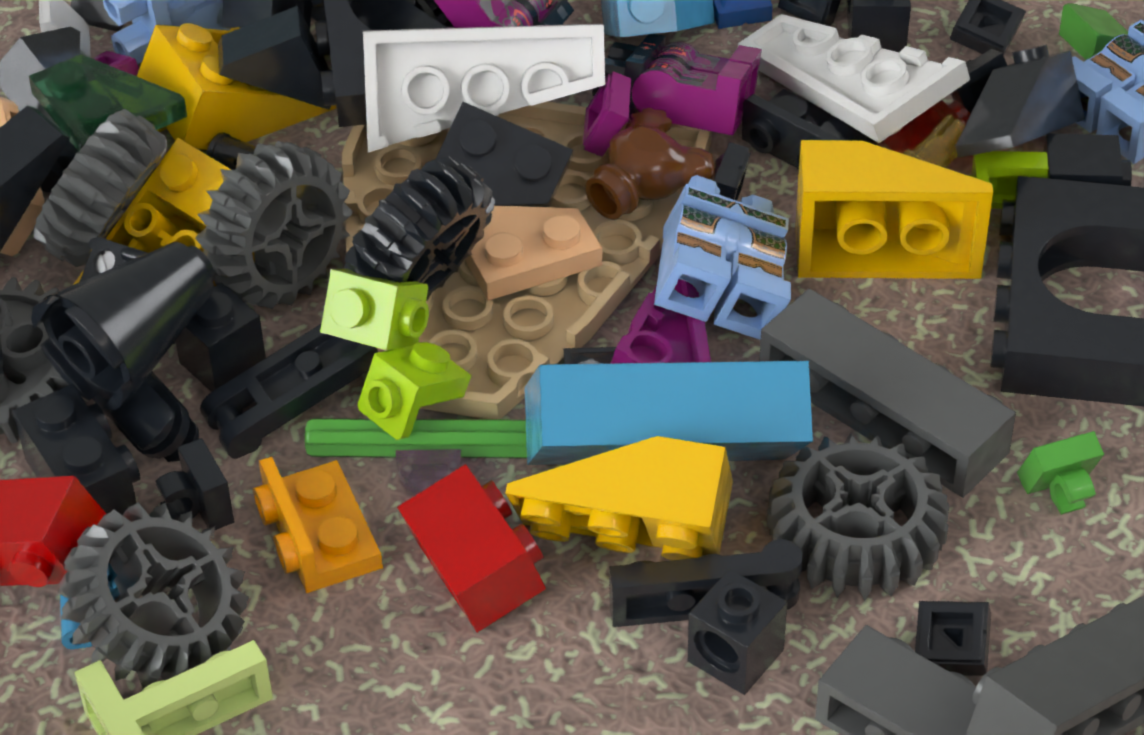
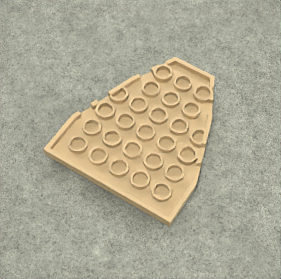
[342,102,712,419]

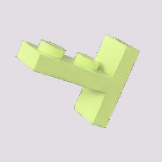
[74,640,273,735]

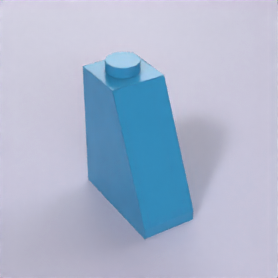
[601,0,715,37]

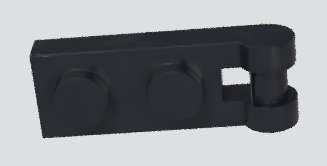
[200,324,378,459]
[609,539,803,627]

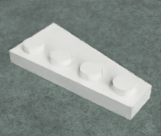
[738,14,970,143]
[363,24,605,152]

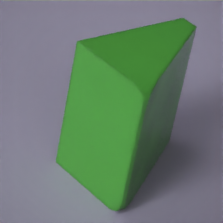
[1059,3,1128,60]

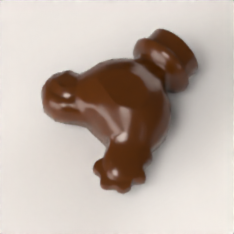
[585,108,715,220]

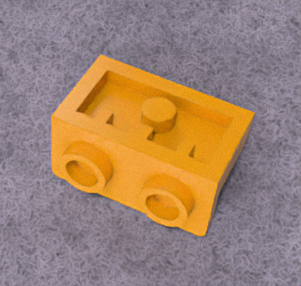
[253,456,383,594]

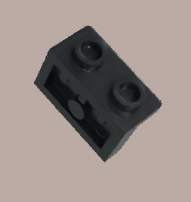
[742,88,878,171]

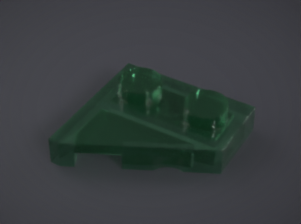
[29,54,187,152]

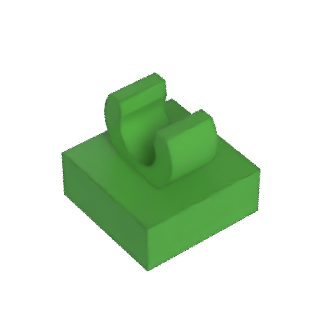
[1017,431,1104,515]

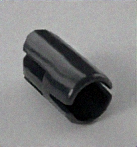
[92,371,199,462]

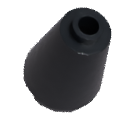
[31,242,214,411]

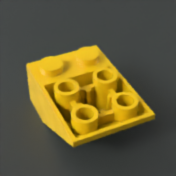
[135,23,336,150]
[73,138,255,286]
[505,436,733,560]

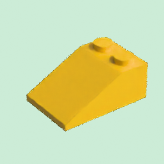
[795,140,993,279]

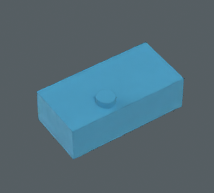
[525,361,813,465]

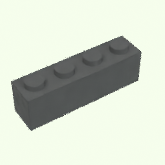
[759,288,1016,498]
[966,596,1144,735]
[815,625,976,735]

